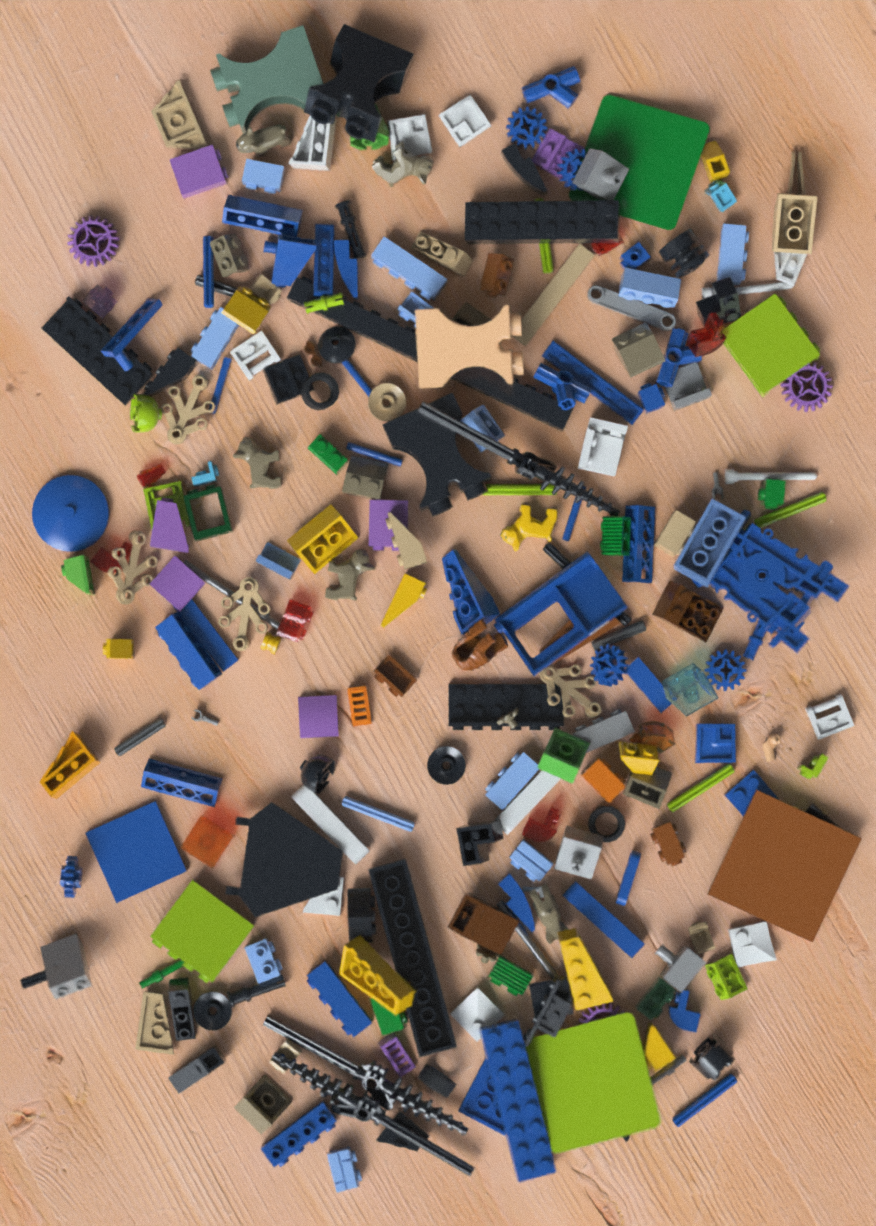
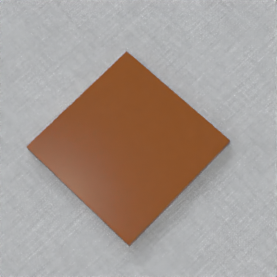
[707,789,862,943]

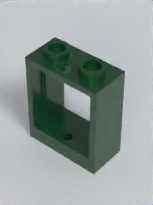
[183,484,233,542]

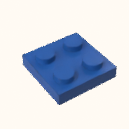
[725,770,779,816]

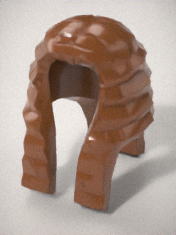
[451,619,509,671]

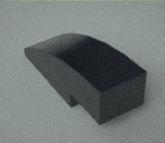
[501,143,548,196]

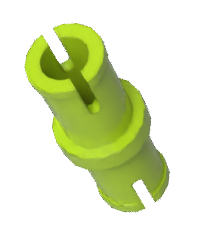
[304,292,344,314]

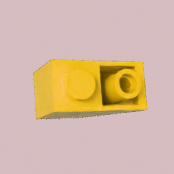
[701,140,730,183]
[103,639,134,659]
[619,741,659,776]

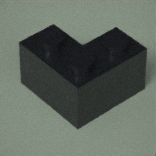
[696,277,741,330]
[456,820,504,866]
[347,888,376,943]

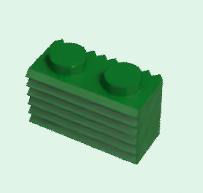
[308,435,348,475]
[600,516,631,556]
[488,955,534,996]

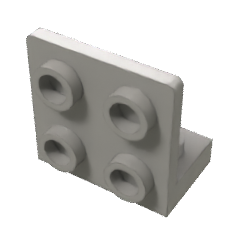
[665,362,712,411]

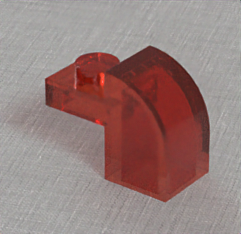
[687,312,726,357]
[90,541,132,574]
[521,806,560,842]

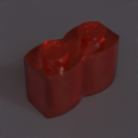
[276,599,314,643]

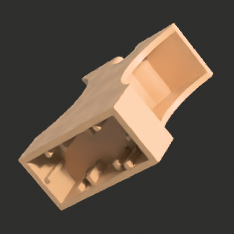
[415,305,524,388]

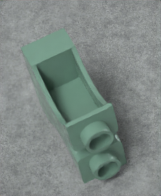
[210,25,323,134]

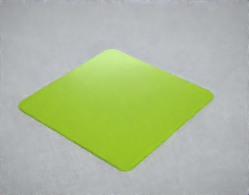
[525,1013,661,1153]

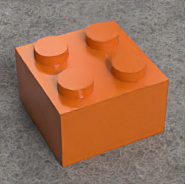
[580,759,626,803]

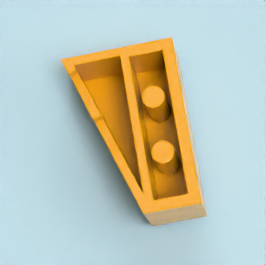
[39,731,101,799]

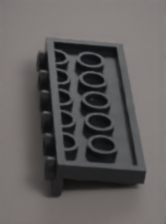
[41,296,154,406]
[449,684,564,730]

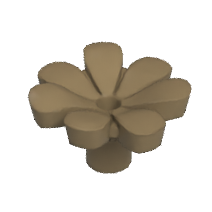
[496,707,518,729]
[476,944,500,963]

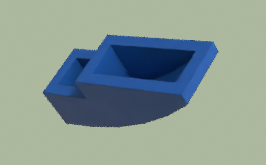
[334,240,358,300]
[625,657,675,713]
[498,873,535,932]

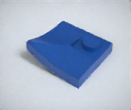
[694,724,736,763]

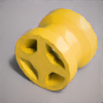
[260,632,282,655]

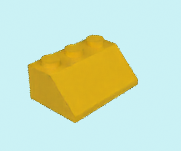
[287,504,359,574]

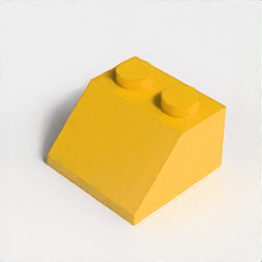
[221,286,271,334]
[643,1022,675,1071]

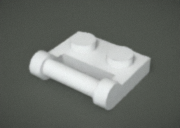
[230,331,281,381]
[805,694,854,740]

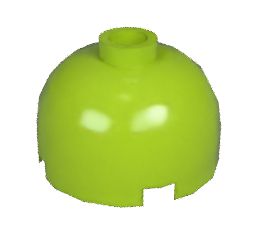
[130,394,162,433]

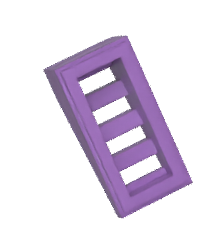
[378,1033,416,1077]

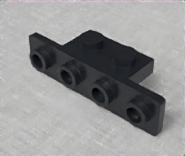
[524,975,573,1047]

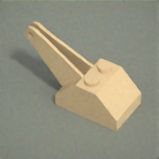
[772,151,817,254]

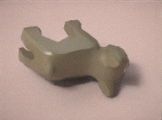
[236,124,291,158]
[372,141,434,187]
[233,437,281,489]
[325,549,375,600]
[529,884,568,944]

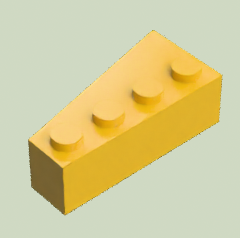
[557,928,613,1010]
[339,936,414,1015]

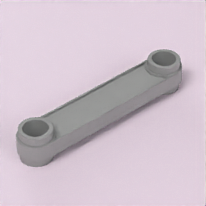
[587,285,676,331]

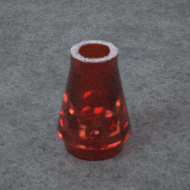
[136,464,166,488]

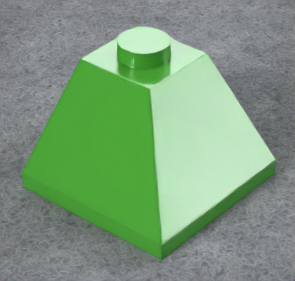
[61,555,95,595]

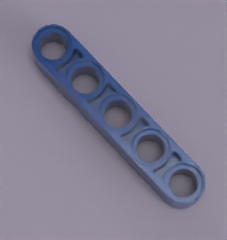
[563,881,645,958]

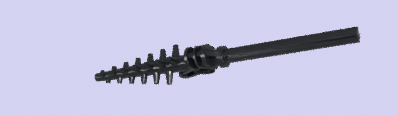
[418,401,620,516]
[263,1015,469,1135]
[272,1051,475,1176]

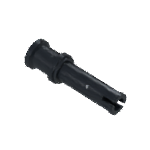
[335,200,366,259]
[227,975,286,1008]

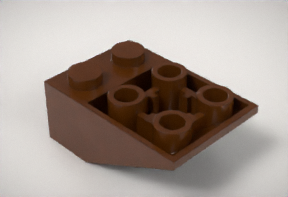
[652,580,723,642]
[447,892,520,955]

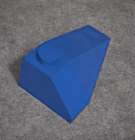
[442,549,500,635]

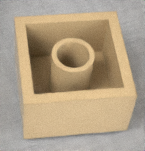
[654,510,696,557]

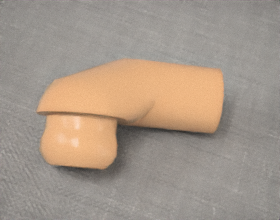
[763,734,781,762]

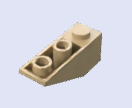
[411,231,473,276]
[385,512,427,569]

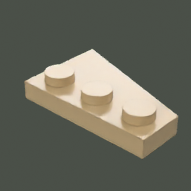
[135,991,174,1055]

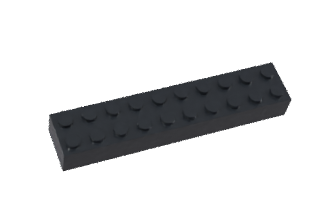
[368,858,457,1058]

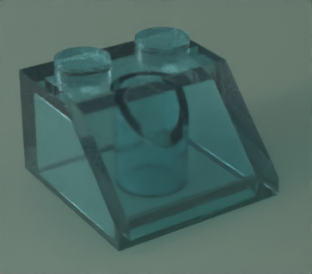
[662,663,718,717]

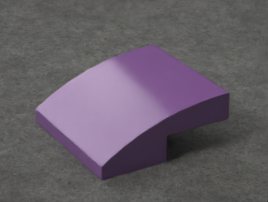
[532,129,585,179]
[150,556,205,611]
[298,695,339,738]

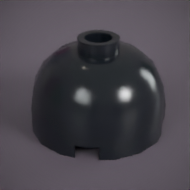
[300,755,336,794]

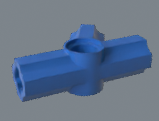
[521,66,580,109]
[656,328,702,387]
[534,363,592,410]

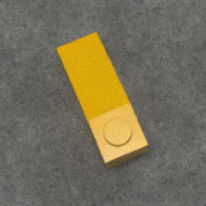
[380,574,427,628]

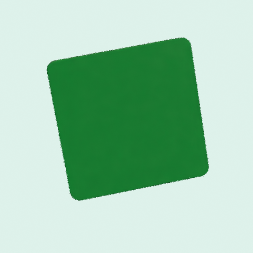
[569,95,710,230]

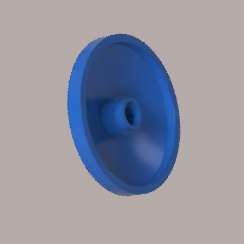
[32,475,109,552]

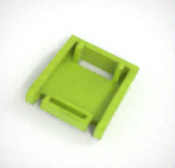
[143,481,190,530]

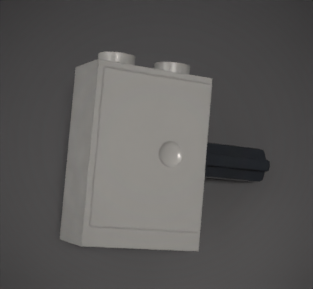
[20,934,92,999]

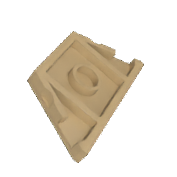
[151,81,207,149]

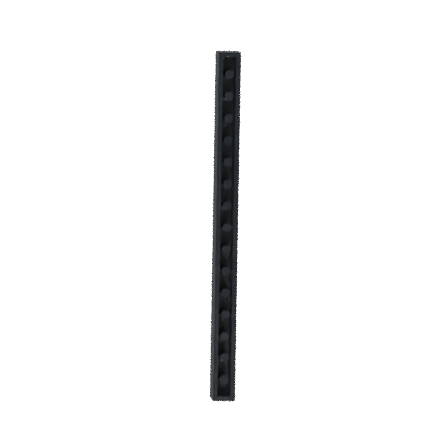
[287,276,573,432]

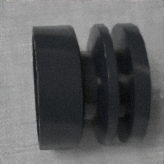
[659,229,710,278]

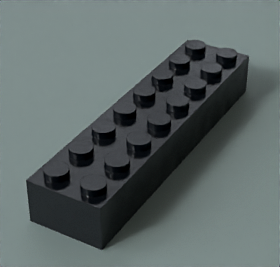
[465,200,620,244]

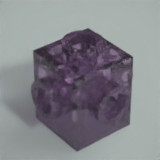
[82,284,117,319]

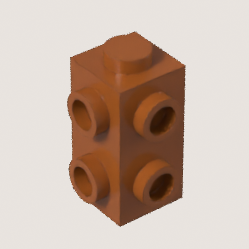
[479,253,514,298]
[650,821,687,867]

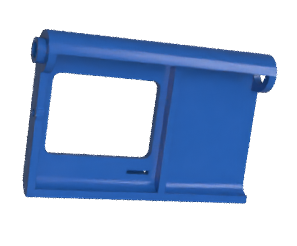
[494,551,628,676]

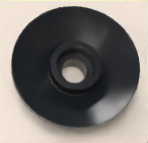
[318,327,356,363]
[427,746,466,785]
[193,992,232,1031]

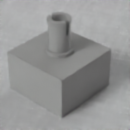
[572,149,629,201]
[554,826,603,879]
[655,944,706,993]

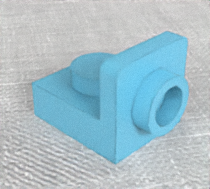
[705,180,737,212]
[191,461,219,487]

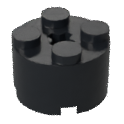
[689,1034,735,1081]

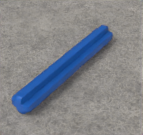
[203,236,214,308]
[672,1074,738,1127]

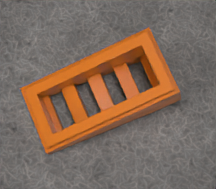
[347,686,372,726]

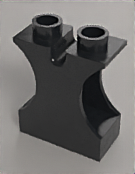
[304,24,414,142]
[382,392,491,517]

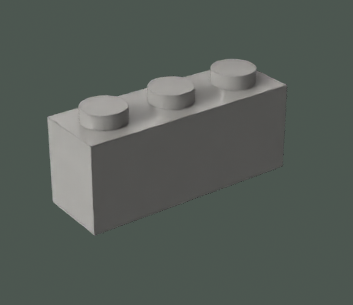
[572,709,635,753]

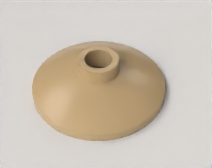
[368,383,406,422]

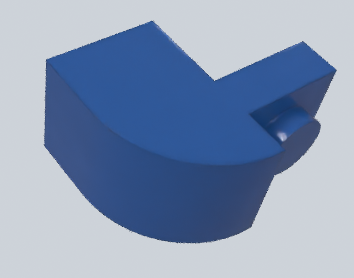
[668,989,700,1033]

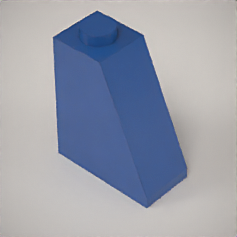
[271,234,317,288]

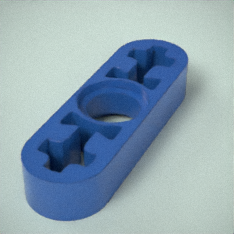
[615,850,641,906]

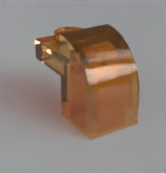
[629,721,675,754]

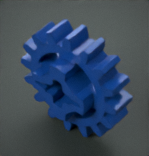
[506,107,547,149]
[557,149,587,191]
[590,644,629,687]
[704,649,746,691]
[60,856,83,898]

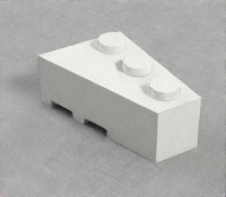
[289,116,336,171]

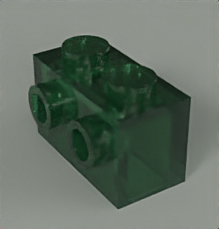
[635,976,675,1021]

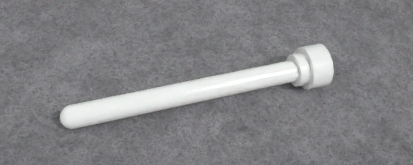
[702,282,793,299]
[725,469,817,484]

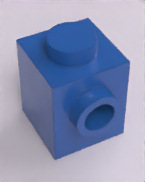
[619,242,651,270]
[637,383,665,414]

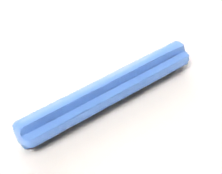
[342,796,415,832]

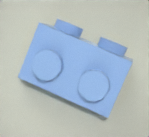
[398,292,434,328]

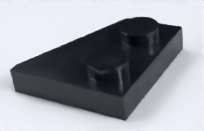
[376,1111,430,1151]

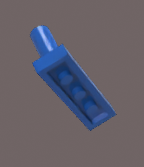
[101,298,163,371]

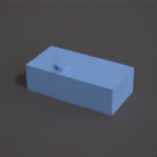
[674,499,746,588]

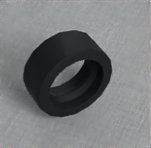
[301,372,339,410]
[588,806,625,842]
[418,1064,456,1097]

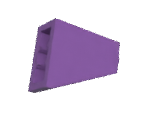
[150,498,189,553]

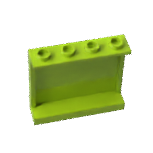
[718,294,820,398]
[150,880,254,983]

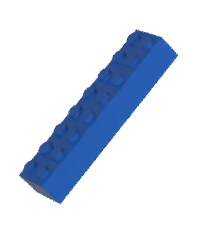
[478,1018,556,1182]

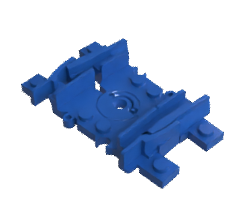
[692,503,849,654]

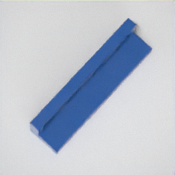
[622,505,655,583]
[141,758,223,807]

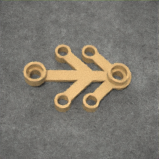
[161,375,215,444]
[108,531,158,605]
[218,577,271,651]
[539,664,602,718]

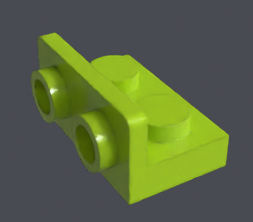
[797,754,828,779]
[705,954,748,1000]

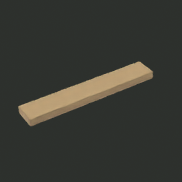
[512,244,595,346]

